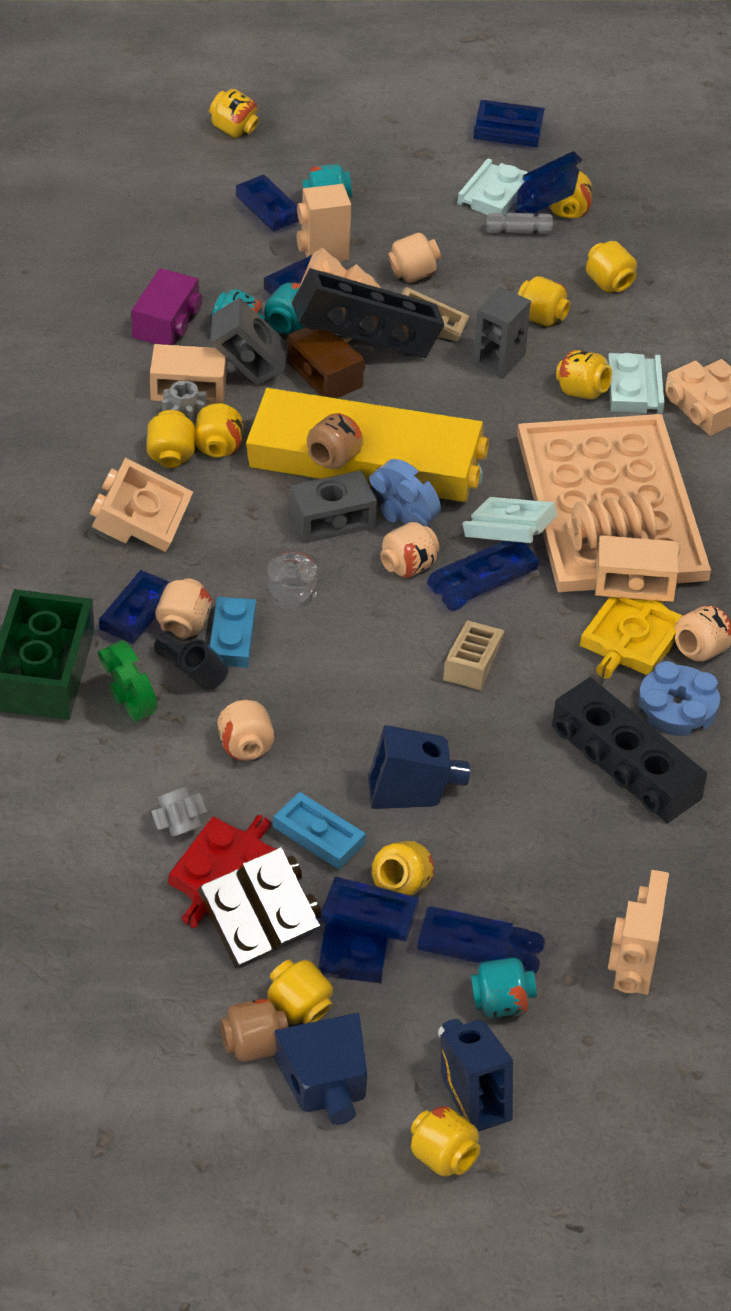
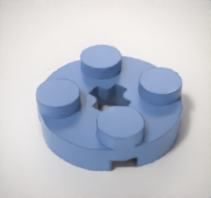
[369,459,441,526]
[638,661,720,736]

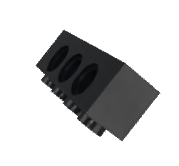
[292,268,445,358]
[552,677,707,824]

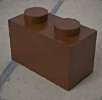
[287,327,365,399]

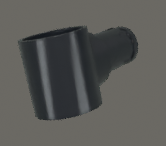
[154,630,229,689]

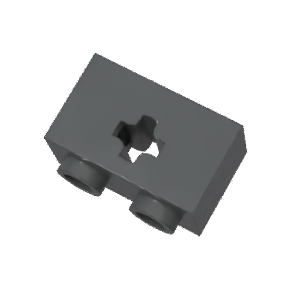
[473,287,531,378]

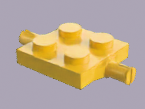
[580,597,683,679]

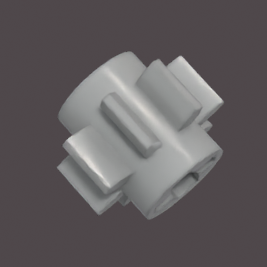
[162,381,207,424]
[151,786,207,837]

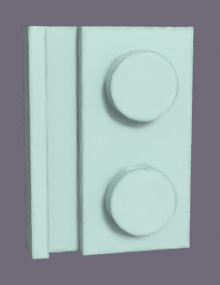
[458,158,531,216]
[607,353,664,414]
[462,497,557,543]

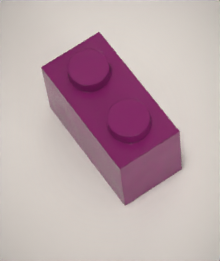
[131,268,203,345]

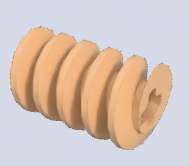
[571,494,657,551]

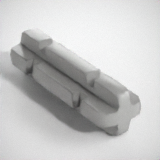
[486,213,553,234]

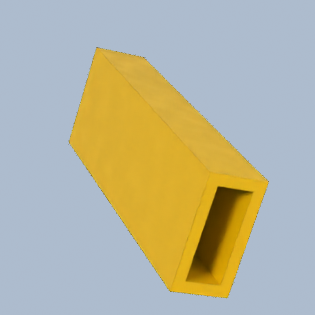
[246,388,489,502]

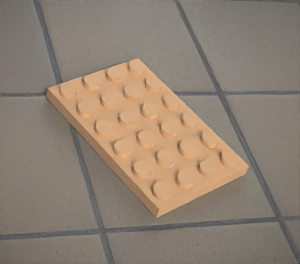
[517,414,711,592]

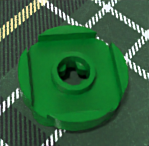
[98,640,158,723]

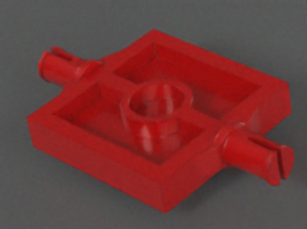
[168,815,286,928]

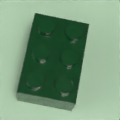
[0,589,95,720]

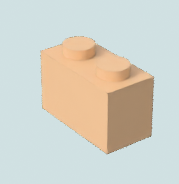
[297,184,351,263]
[150,344,227,404]
[595,535,678,602]

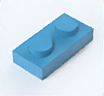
[210,597,256,668]
[273,792,366,870]

